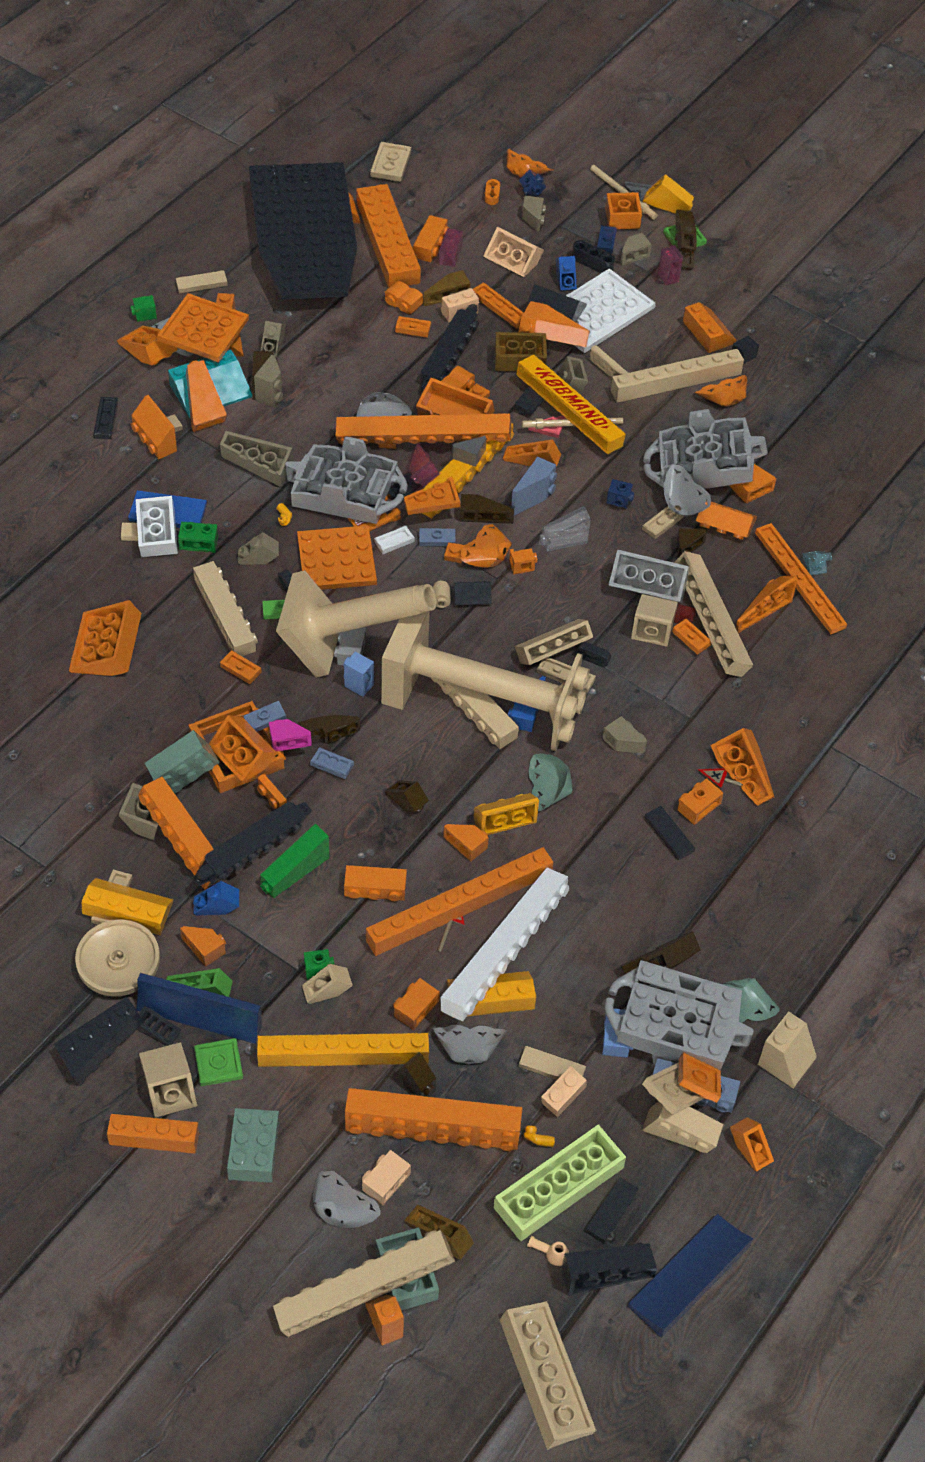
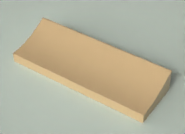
[500,1301,596,1450]

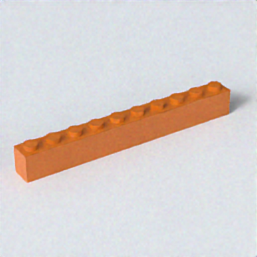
[336,414,511,445]
[366,847,553,956]

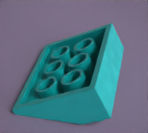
[168,349,252,418]

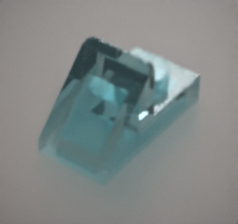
[802,551,832,575]

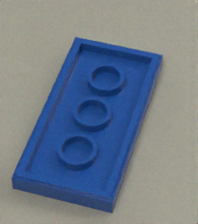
[129,490,207,528]

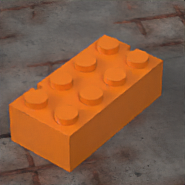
[416,378,495,415]

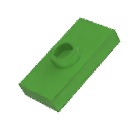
[263,600,285,619]

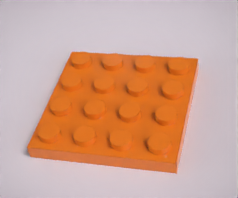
[157,293,249,362]
[297,525,377,590]

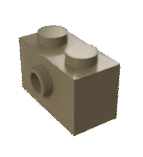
[559,356,588,395]

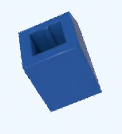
[556,256,577,290]
[193,881,239,915]

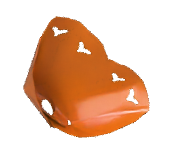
[507,149,554,177]
[694,375,747,407]
[461,524,512,568]

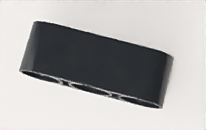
[572,240,615,273]

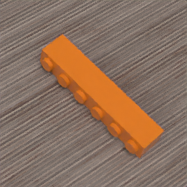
[138,777,224,890]

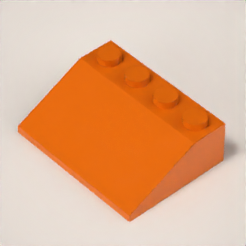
[69,600,142,676]

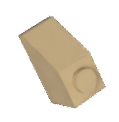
[302,964,353,1004]

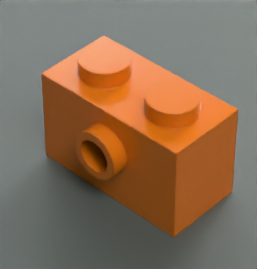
[677,778,723,825]

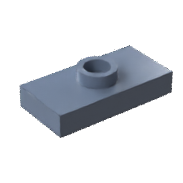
[419,528,455,546]
[244,701,287,732]
[310,747,354,779]

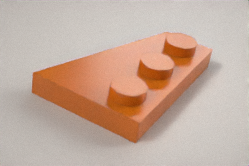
[404,476,460,515]

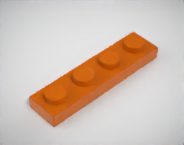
[473,282,524,329]

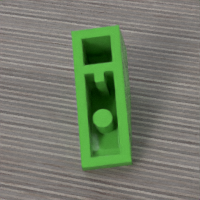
[167,968,233,997]

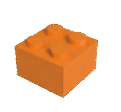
[605,193,642,229]

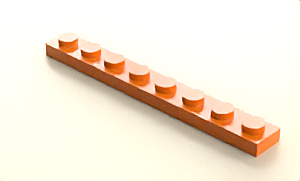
[755,523,847,635]

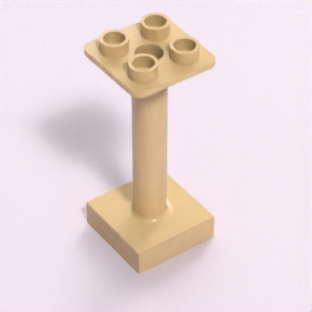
[382,611,590,752]

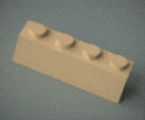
[515,619,593,665]

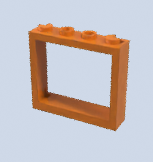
[188,701,286,793]

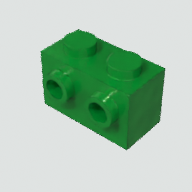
[178,522,218,553]

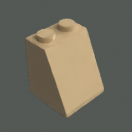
[631,594,678,647]
[758,1011,817,1088]
[139,1042,197,1118]

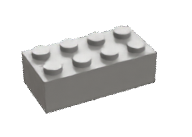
[609,550,690,603]

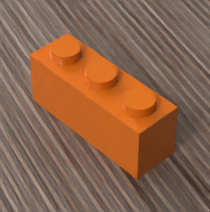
[413,215,450,262]
[344,865,407,901]

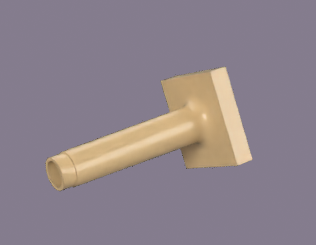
[276,571,437,677]

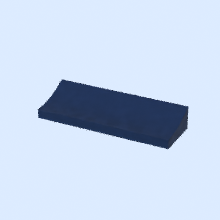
[136,973,262,1044]
[628,1214,753,1338]

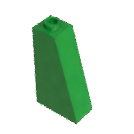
[260,824,330,898]

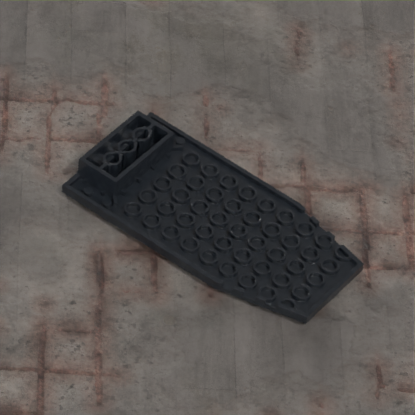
[249,162,357,300]

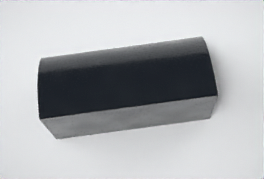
[453,581,492,605]

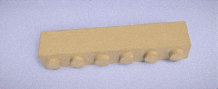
[193,561,258,656]
[431,678,519,749]

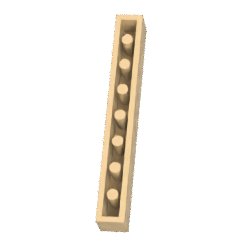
[611,349,744,403]
[674,551,753,677]
[273,1230,455,1337]

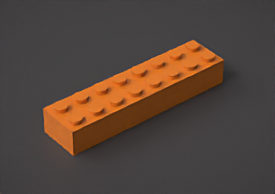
[356,184,421,288]
[345,1088,522,1151]

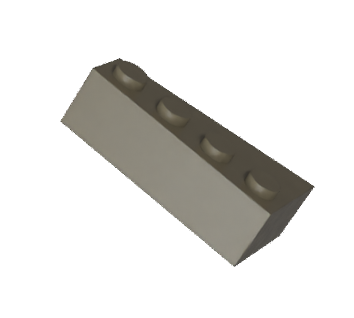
[220,431,293,488]

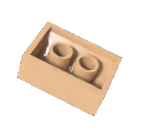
[484,227,544,277]

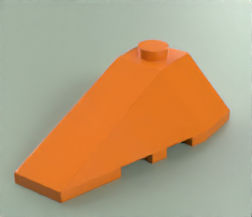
[518,301,590,347]
[736,576,798,633]
[711,728,774,806]

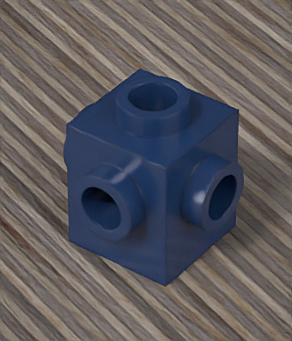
[519,169,547,197]
[607,479,635,508]

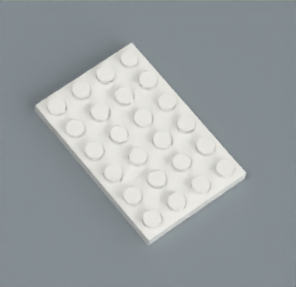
[566,269,655,353]

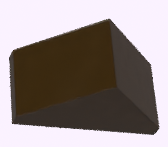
[677,528,707,558]

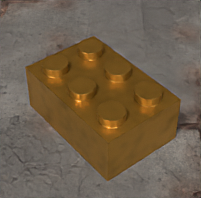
[495,332,547,371]

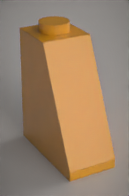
[643,174,694,214]

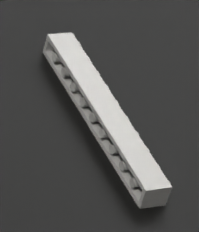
[441,868,569,1021]

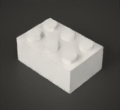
[136,496,178,557]

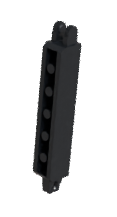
[421,304,479,392]
[193,802,312,886]

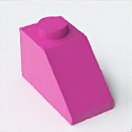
[269,719,312,751]

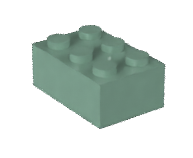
[145,730,220,793]
[227,1108,279,1183]
[376,1227,439,1310]

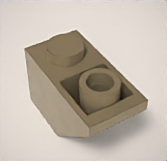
[522,196,546,231]
[261,321,286,357]
[238,532,279,565]
[603,716,647,753]

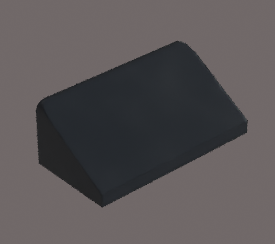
[515,386,544,414]

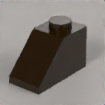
[384,780,429,813]
[403,1052,437,1097]

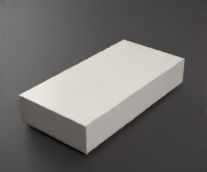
[374,526,415,554]

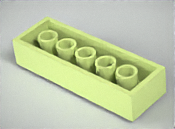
[494,1125,626,1241]

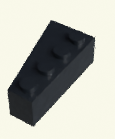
[54,997,143,1086]
[561,1243,657,1296]

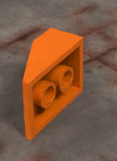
[117,326,178,366]

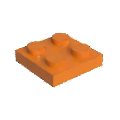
[679,1053,721,1103]

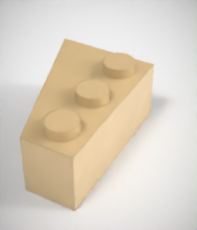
[642,1101,723,1153]

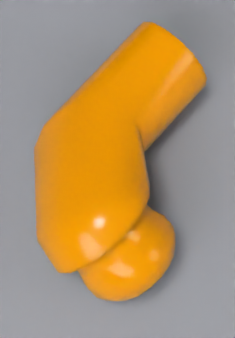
[277,503,292,526]
[524,1125,555,1147]

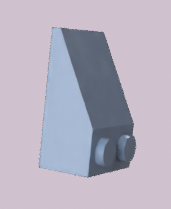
[511,457,557,516]

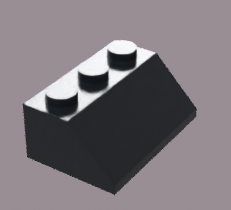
[528,284,587,321]

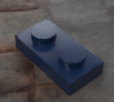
[597,226,617,254]

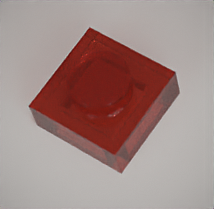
[674,604,696,624]

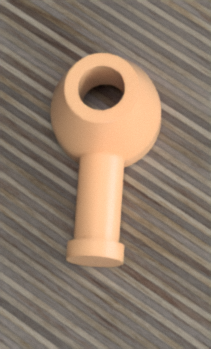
[528,1236,569,1266]

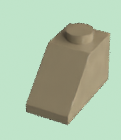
[620,233,652,266]

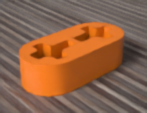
[485,179,500,205]

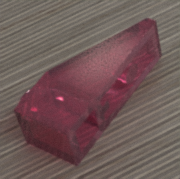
[409,443,440,487]

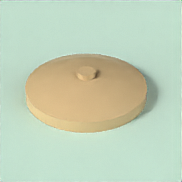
[75,920,160,996]

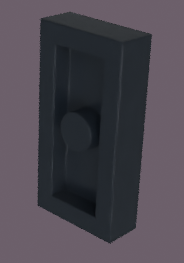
[387,472,422,505]

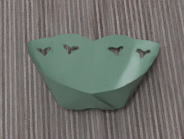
[529,753,573,811]
[722,978,780,1023]

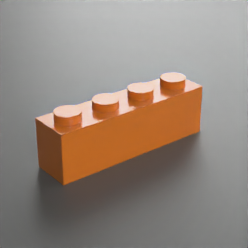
[107,1114,199,1154]

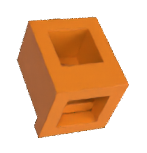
[509,548,538,574]

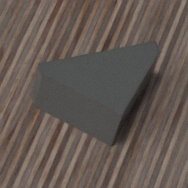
[452,436,486,467]

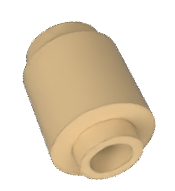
[433,581,451,608]

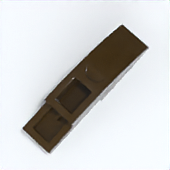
[675,209,697,270]
[286,715,360,752]
[620,931,701,981]

